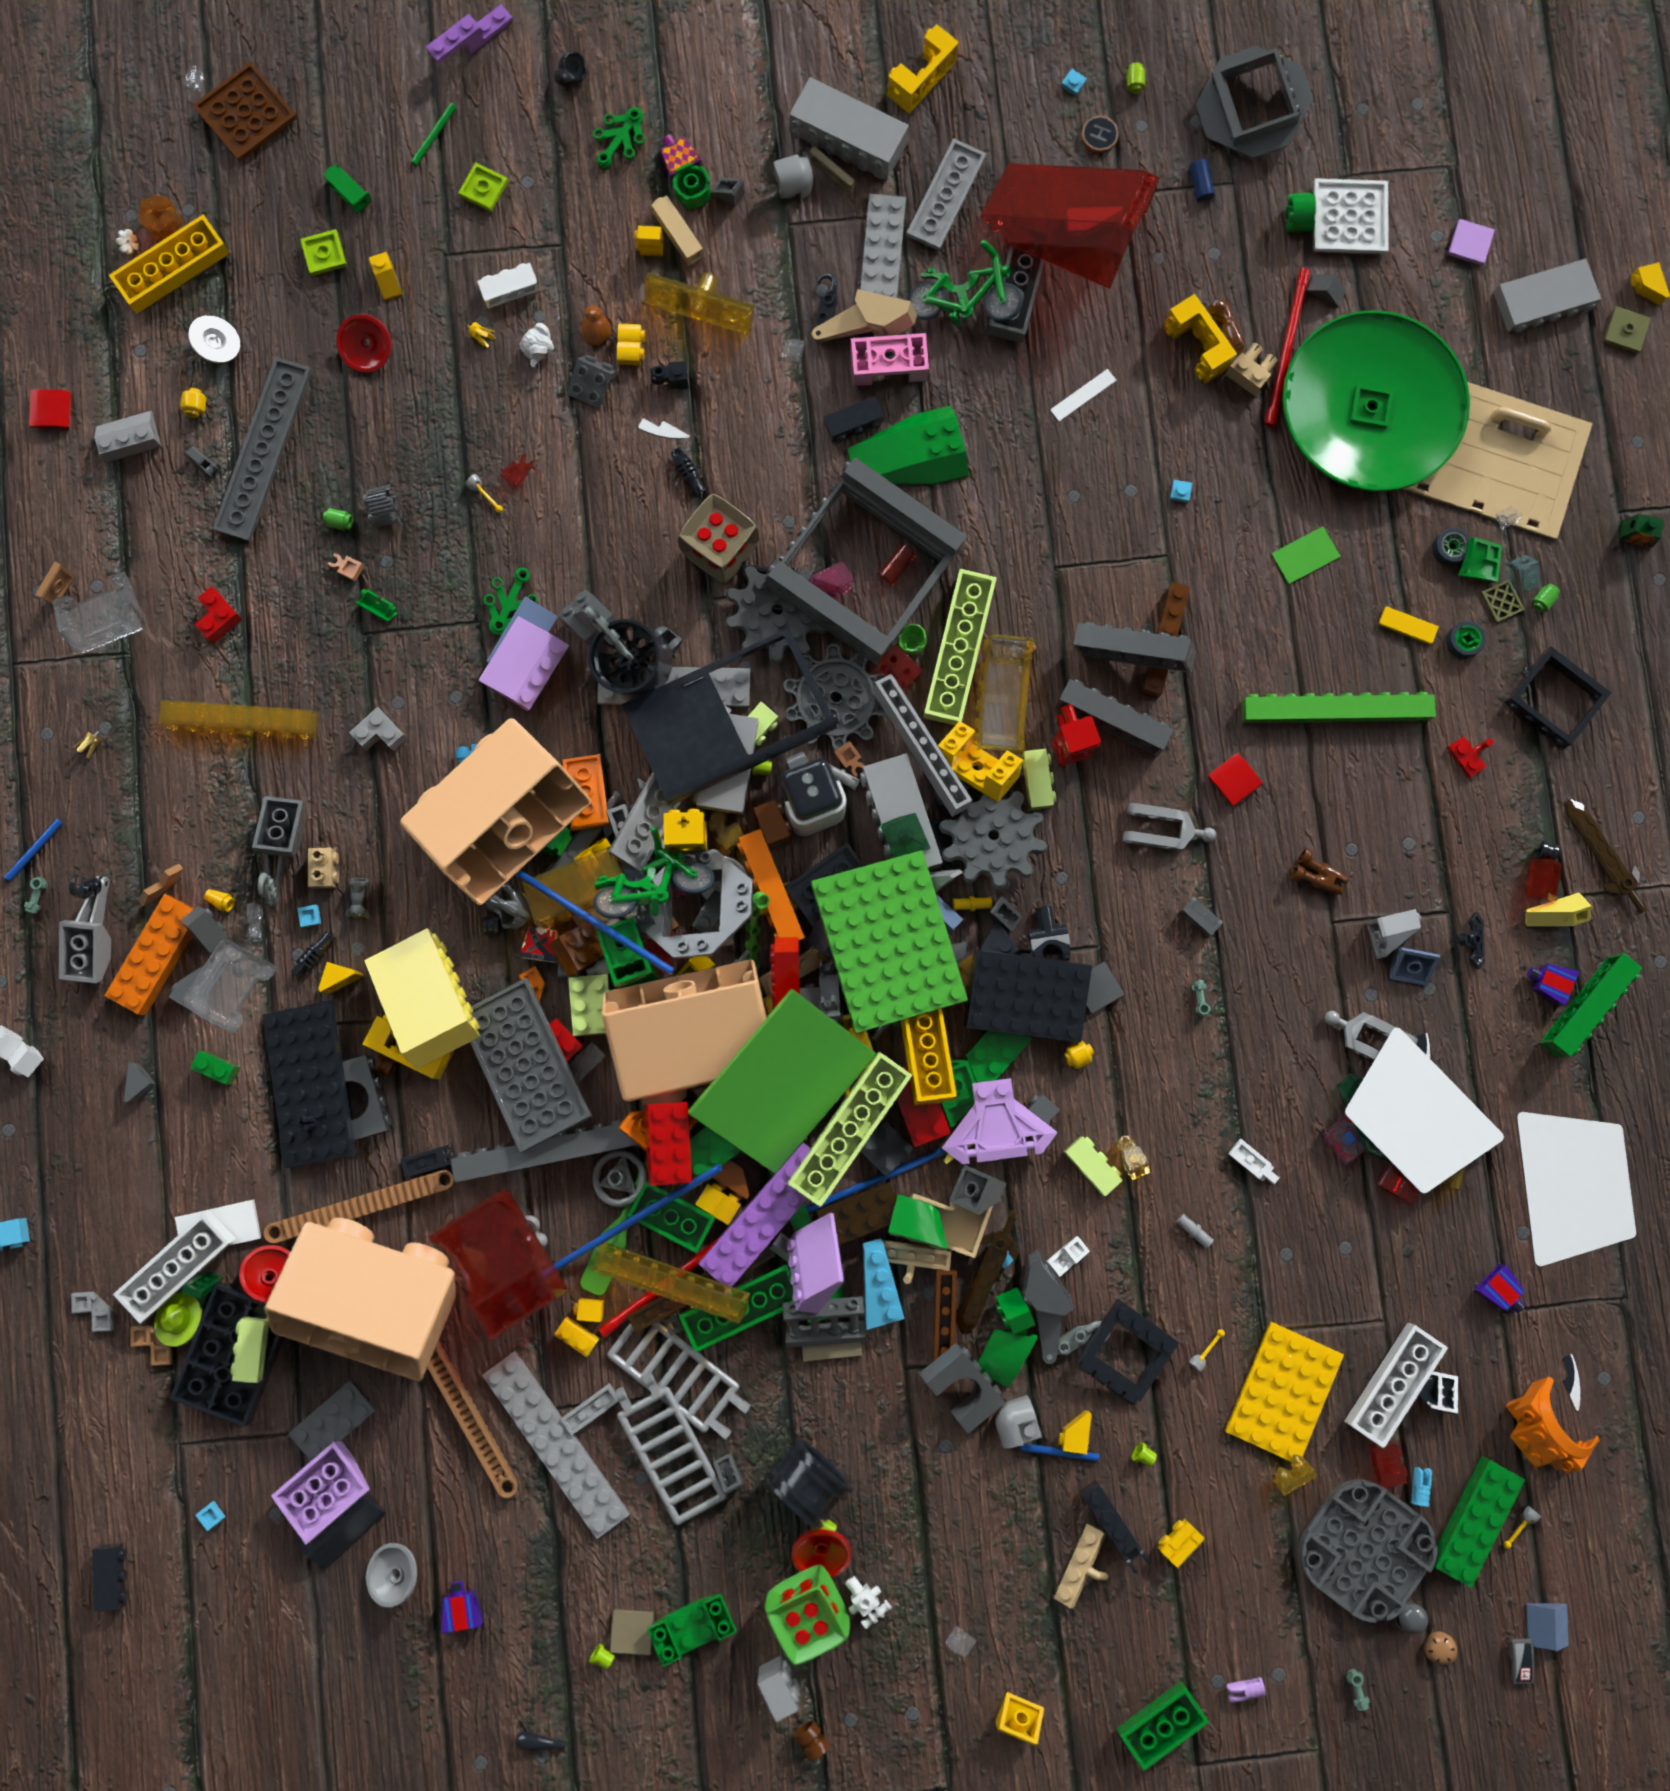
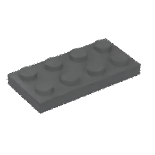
[288,1380,376,1461]

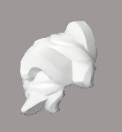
[519,323,554,367]

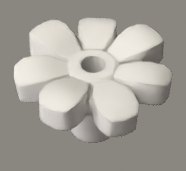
[116,229,138,254]

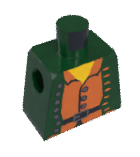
[1618,514,1664,548]

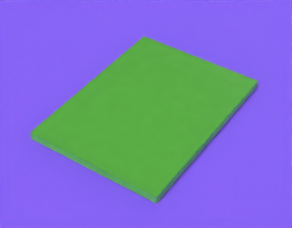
[688,989,877,1173]

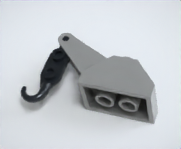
[59,874,111,983]

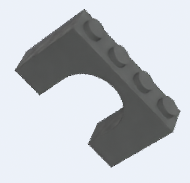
[343,1055,392,1141]
[919,1343,1005,1434]

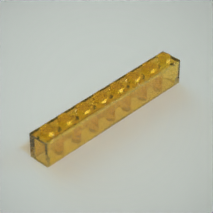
[159,700,319,739]
[592,1242,750,1323]

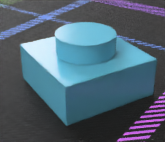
[1061,69,1087,96]
[1170,480,1192,503]
[297,904,321,928]
[196,1501,226,1531]

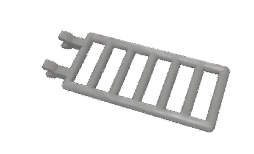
[607,1321,751,1440]
[614,1371,727,1525]

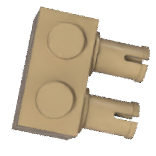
[1226,343,1278,396]
[308,848,339,889]

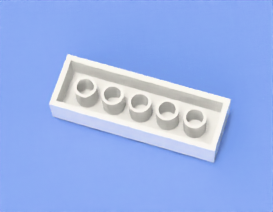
[113,1210,236,1323]
[1344,1322,1448,1448]

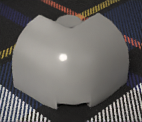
[773,154,813,200]
[995,1395,1042,1448]

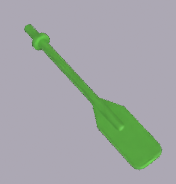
[580,1156,648,1295]

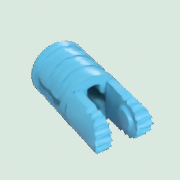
[1411,1467,1432,1507]

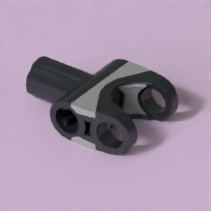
[1028,906,1070,961]

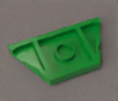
[966,1031,1032,1083]
[941,1059,976,1128]

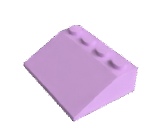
[478,616,569,711]
[786,1213,844,1314]
[271,1441,370,1544]

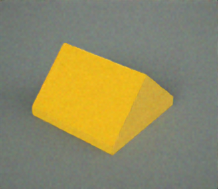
[318,962,364,994]
[995,1692,1044,1746]

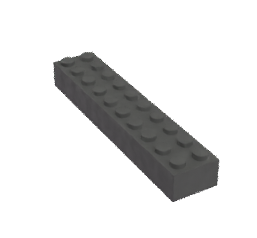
[451,1120,638,1182]

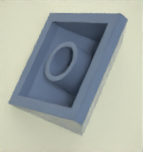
[1389,948,1440,986]
[1526,1603,1569,1651]

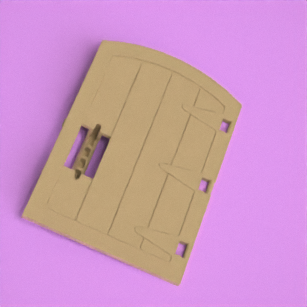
[1403,382,1592,540]

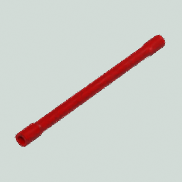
[1264,268,1310,428]
[598,1237,720,1338]

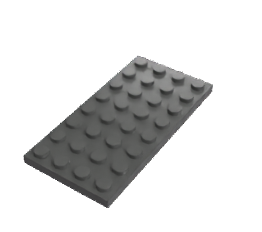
[470,978,593,1153]

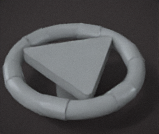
[592,1149,647,1207]

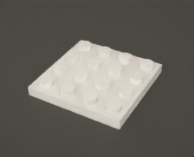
[1313,179,1388,254]

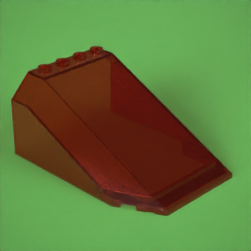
[981,163,1160,289]

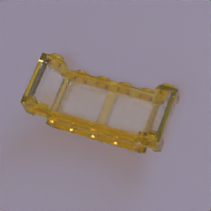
[974,634,1035,755]

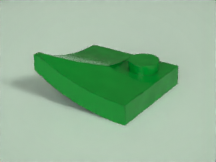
[1458,537,1502,583]

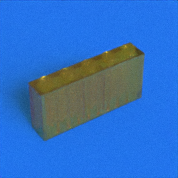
[522,846,625,929]

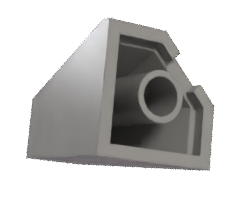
[1366,909,1422,959]

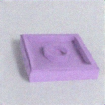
[1448,219,1494,266]

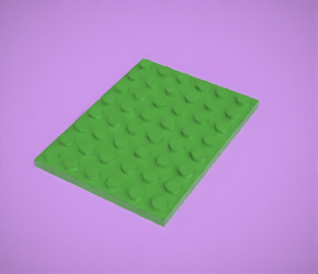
[810,850,968,1033]

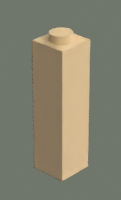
[651,195,704,266]

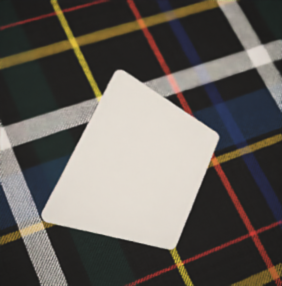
[1345,1028,1503,1193]
[1517,1112,1636,1266]

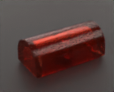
[877,544,915,586]

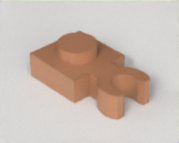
[328,554,364,582]
[834,741,865,777]

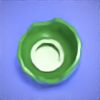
[898,624,927,655]

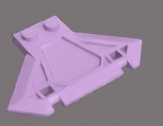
[942,1078,1058,1164]

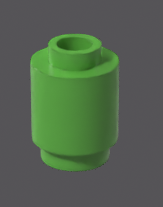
[323,508,353,531]
[1532,584,1560,612]

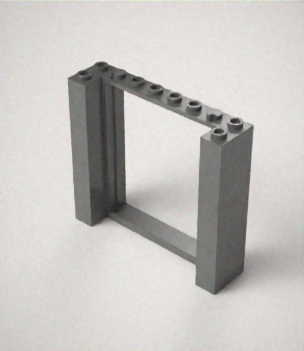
[765,458,967,665]

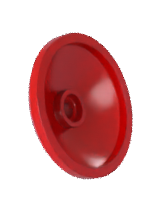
[336,314,392,372]
[239,1245,291,1304]
[791,1529,852,1578]

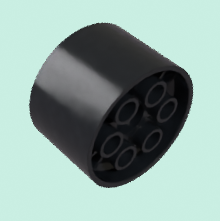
[588,619,673,698]

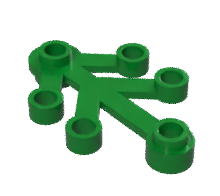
[593,107,645,170]
[483,568,538,635]

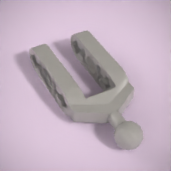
[1123,803,1216,850]
[1324,1011,1418,1062]

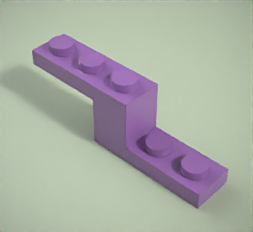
[426,4,513,64]

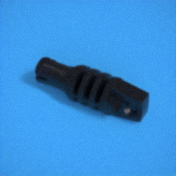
[670,447,707,497]
[291,931,335,978]

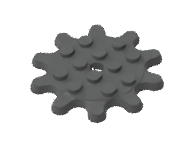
[725,559,827,664]
[783,644,886,750]
[939,792,1048,890]

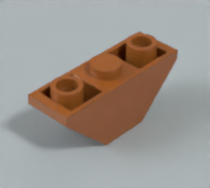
[712,1161,750,1200]

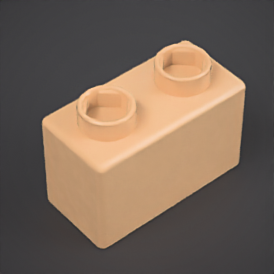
[400,718,591,905]
[602,960,767,1105]
[265,1218,456,1381]

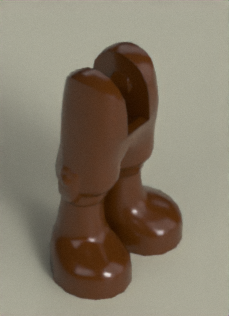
[1208,300,1245,355]
[1290,848,1349,895]

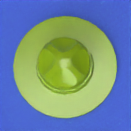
[154,1293,203,1347]

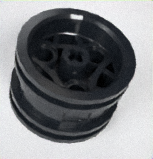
[764,1437,854,1529]

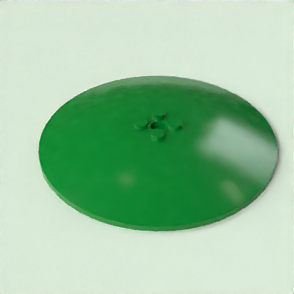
[1283,310,1470,492]

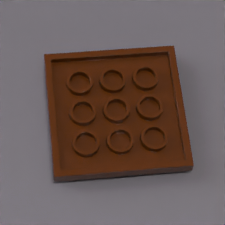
[193,61,297,162]

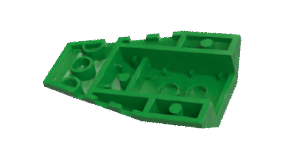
[847,406,969,485]

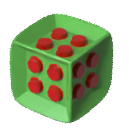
[765,1565,850,1665]

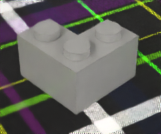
[349,707,408,751]

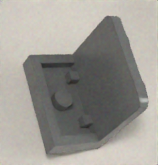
[567,355,618,408]

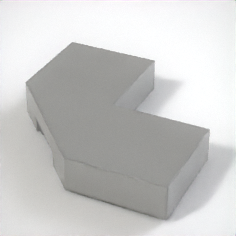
[71,1292,114,1332]

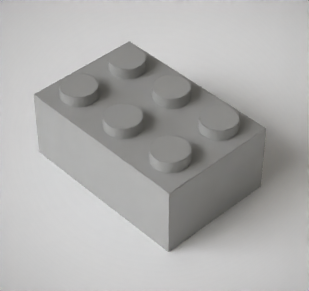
[758,1655,800,1722]

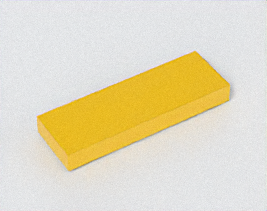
[1378,606,1439,645]

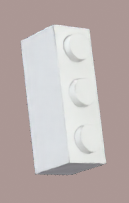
[478,263,540,308]

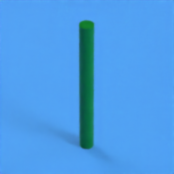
[411,102,457,166]

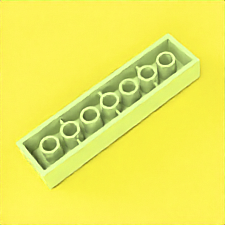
[923,569,997,725]
[787,1052,912,1207]

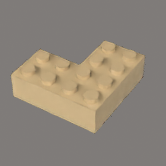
[911,1170,993,1258]

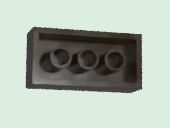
[816,1182,896,1245]

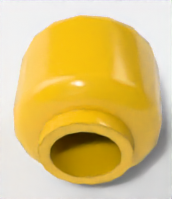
[180,388,207,418]
[1064,1041,1094,1069]

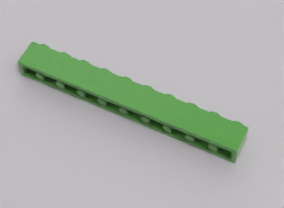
[1241,692,1436,723]

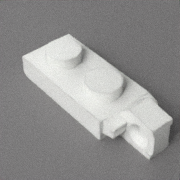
[1228,1139,1279,1184]

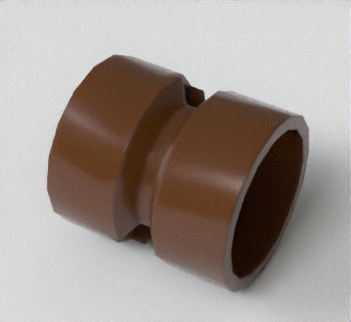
[793,1720,830,1762]

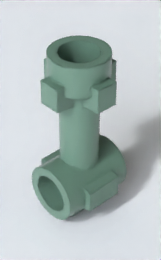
[24,876,48,914]
[1191,980,1211,1017]
[1346,1669,1370,1711]

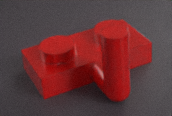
[1447,736,1494,778]

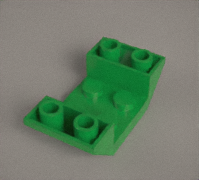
[647,1593,737,1667]

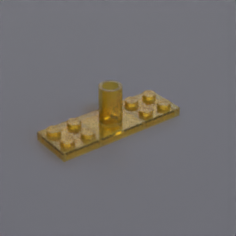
[645,272,755,336]

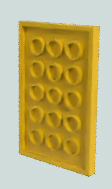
[1225,1321,1344,1465]

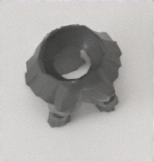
[484,882,534,930]

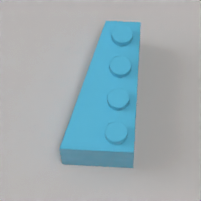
[863,1238,904,1330]

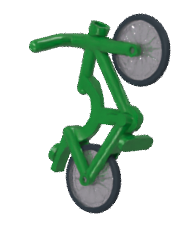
[908,240,1023,326]
[593,827,715,919]

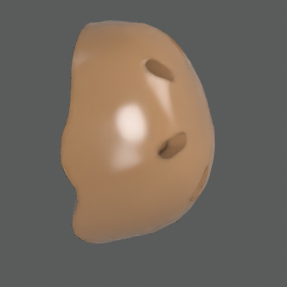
[1424,1631,1458,1666]

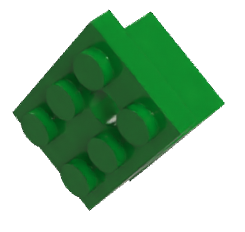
[596,917,660,989]

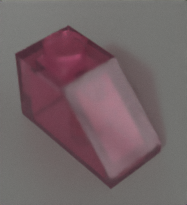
[809,561,854,595]

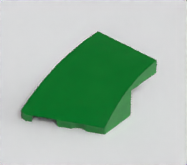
[888,1195,948,1250]
[977,1329,1038,1388]

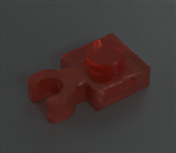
[501,454,534,488]

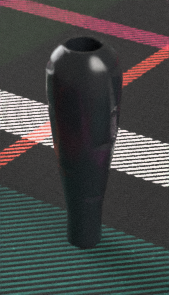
[516,1732,566,1750]

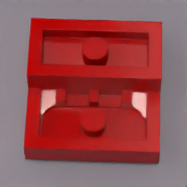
[29,389,71,430]
[1208,753,1263,807]

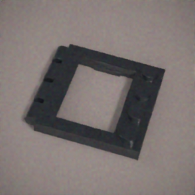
[1077,1298,1180,1405]

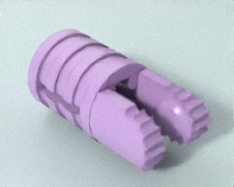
[1227,1677,1266,1703]

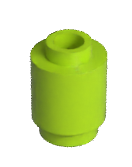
[1126,63,1145,94]

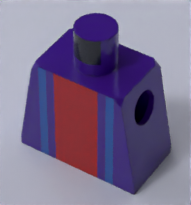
[1527,964,1579,1006]
[1474,1264,1525,1313]
[442,1581,484,1633]

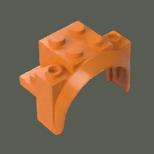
[1506,1376,1599,1475]

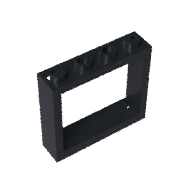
[1505,646,1612,748]

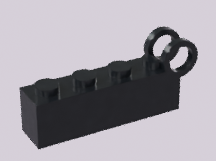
[1080,1480,1151,1574]

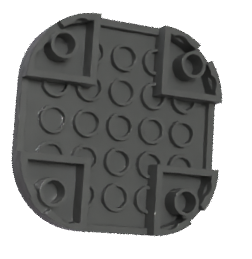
[1298,1479,1437,1622]

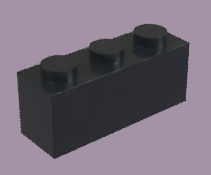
[823,396,884,443]
[92,1543,128,1612]

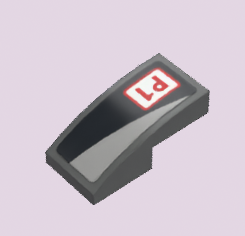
[1510,1639,1534,1684]

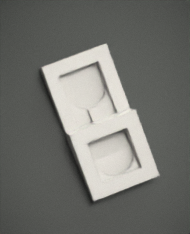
[1046,1236,1090,1277]

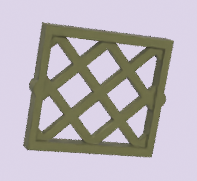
[1481,580,1525,623]

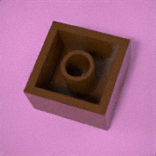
[549,922,605,977]

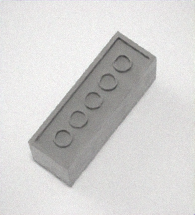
[790,77,909,180]
[860,753,943,871]

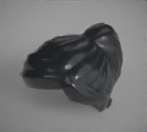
[554,51,587,86]

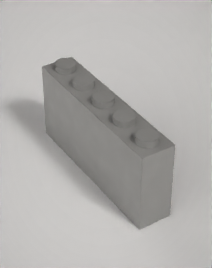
[1493,259,1601,333]
[694,714,759,815]

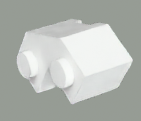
[0,1025,43,1077]

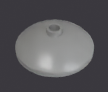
[366,1543,417,1607]

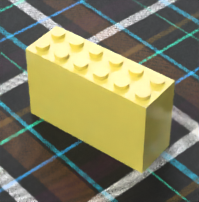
[364,928,480,1070]

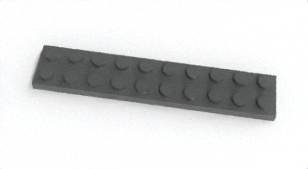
[213,357,312,542]

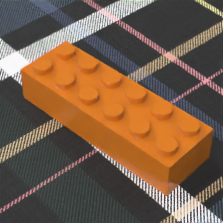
[737,829,805,941]
[104,894,194,1016]

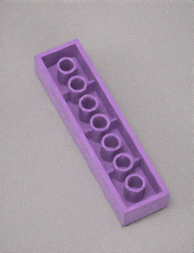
[699,1142,810,1290]

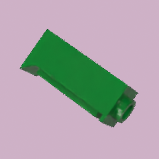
[323,163,372,214]

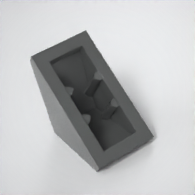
[711,177,745,208]
[1305,275,1346,308]
[988,896,1023,932]
[124,1062,156,1102]
[713,1453,744,1495]

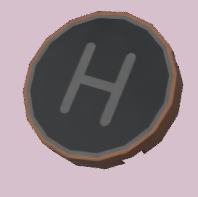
[1081,116,1118,153]

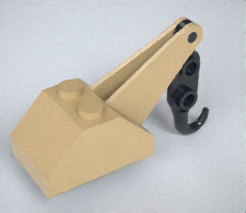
[812,273,917,342]

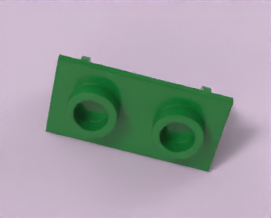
[355,589,398,622]

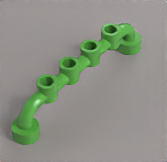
[745,892,770,996]

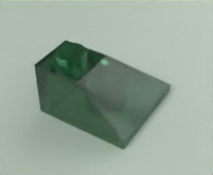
[880,813,930,858]

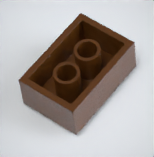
[753,800,792,852]

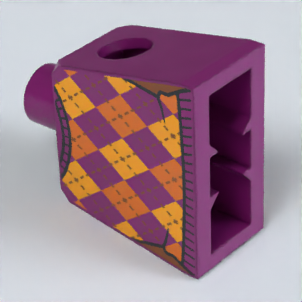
[661,135,703,184]

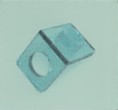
[1511,555,1541,591]

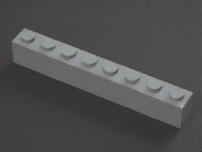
[872,674,972,817]

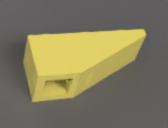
[1525,893,1591,926]

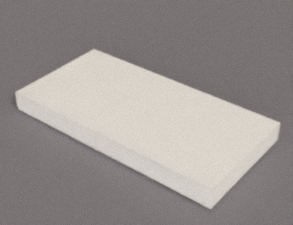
[175,1200,261,1245]

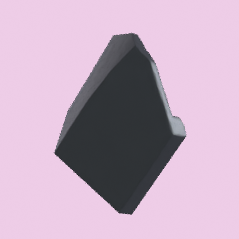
[1419,1371,1458,1415]

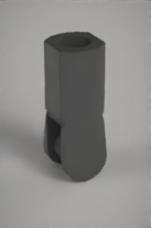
[185,447,219,478]

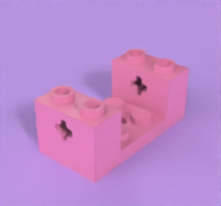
[850,333,929,386]

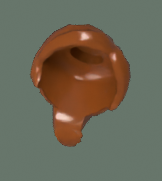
[579,304,611,346]

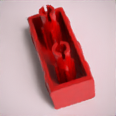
[1051,704,1101,767]

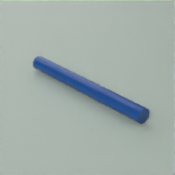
[4,819,63,881]
[1020,1443,1099,1462]

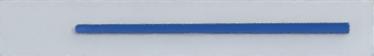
[515,870,674,975]
[787,1148,946,1223]
[541,1164,722,1279]

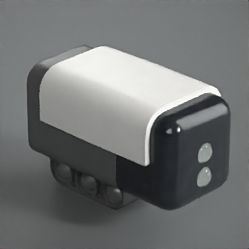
[781,752,846,836]

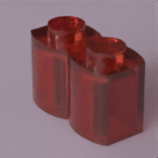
[1376,1164,1420,1205]

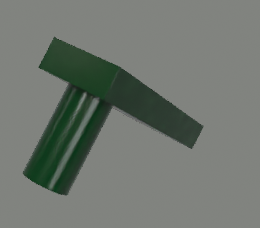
[181,1271,224,1308]

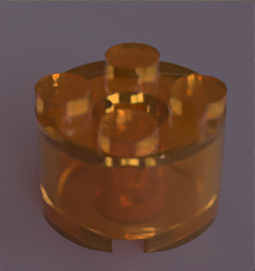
[138,195,183,241]

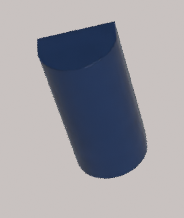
[1189,159,1215,201]

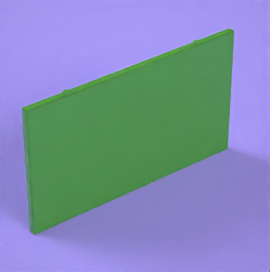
[1271,527,1341,584]

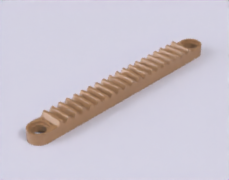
[264,1170,455,1243]
[427,1341,518,1498]

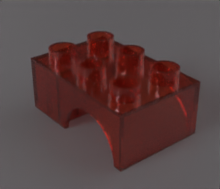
[428,1189,569,1341]

